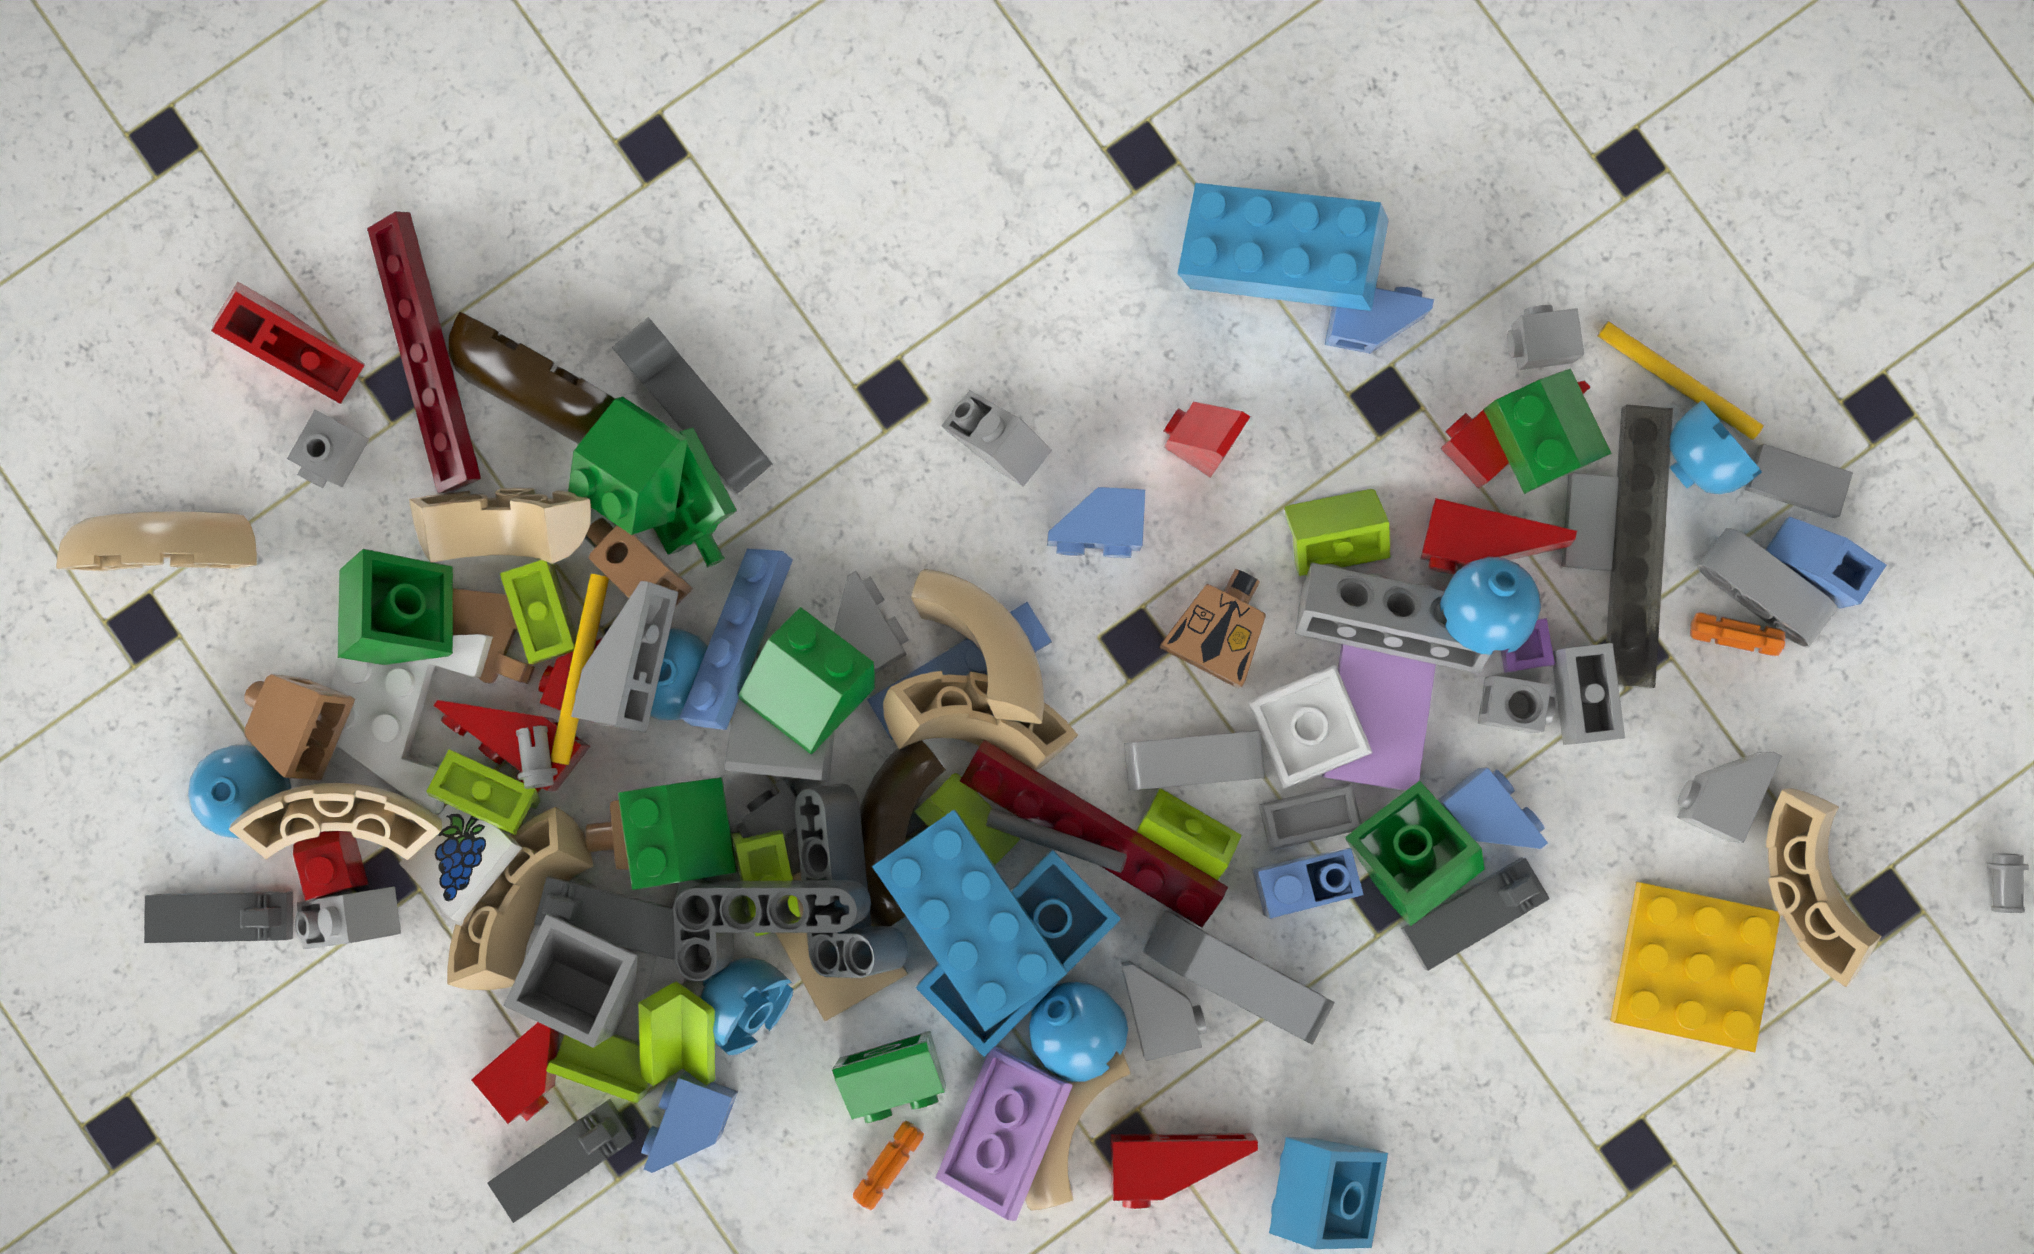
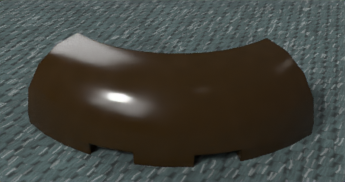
[449,312,615,444]
[860,740,946,926]

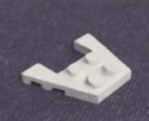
[329,634,493,814]

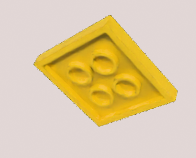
[1610,882,1780,1053]

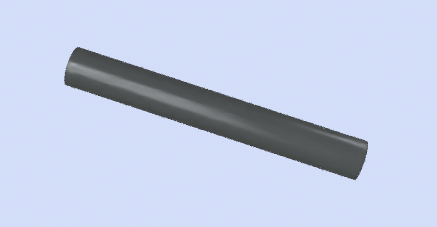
[986,808,1127,873]

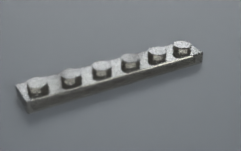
[1606,404,1673,689]

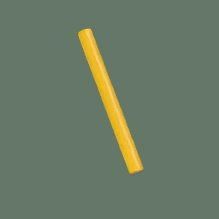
[1597,321,1764,440]
[551,574,609,765]

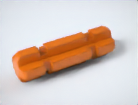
[1690,612,1785,656]
[853,1121,924,1210]

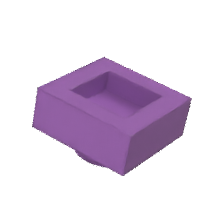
[1501,618,1555,673]

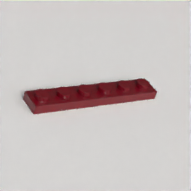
[367,211,481,494]
[960,740,1228,928]

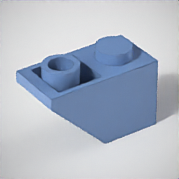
[1325,285,1434,354]
[1047,487,1145,558]
[1766,517,1887,609]
[1438,768,1548,849]
[1252,848,1363,919]
[641,1072,738,1173]

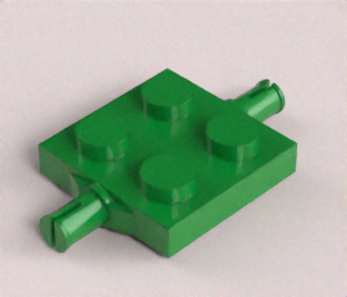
[654,428,737,568]

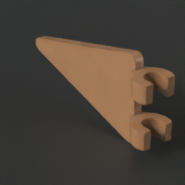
[453,588,535,684]

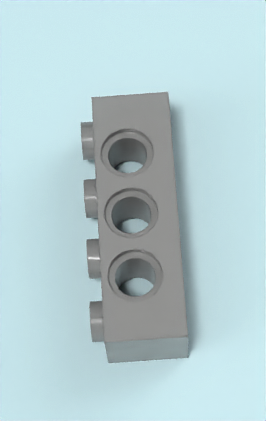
[1295,563,1490,674]

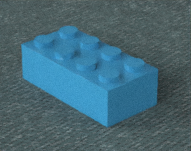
[1177,183,1389,311]
[872,809,1067,1031]
[916,849,1121,1057]

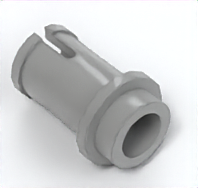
[516,726,557,789]
[1987,853,2029,913]

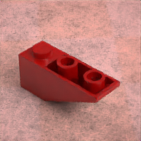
[433,700,591,793]

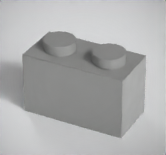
[1553,643,1625,745]

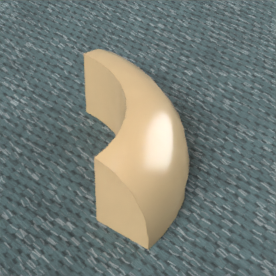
[409,488,591,564]
[56,511,257,572]
[911,569,1044,724]
[883,671,1078,771]
[229,783,442,860]
[1766,788,1882,987]
[447,807,594,990]
[1025,1051,1131,1210]

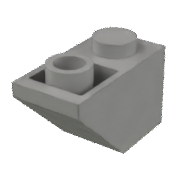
[941,390,1053,487]
[834,571,909,674]
[295,887,401,949]

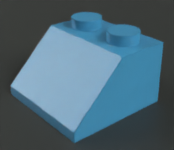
[1269,1137,1388,1249]

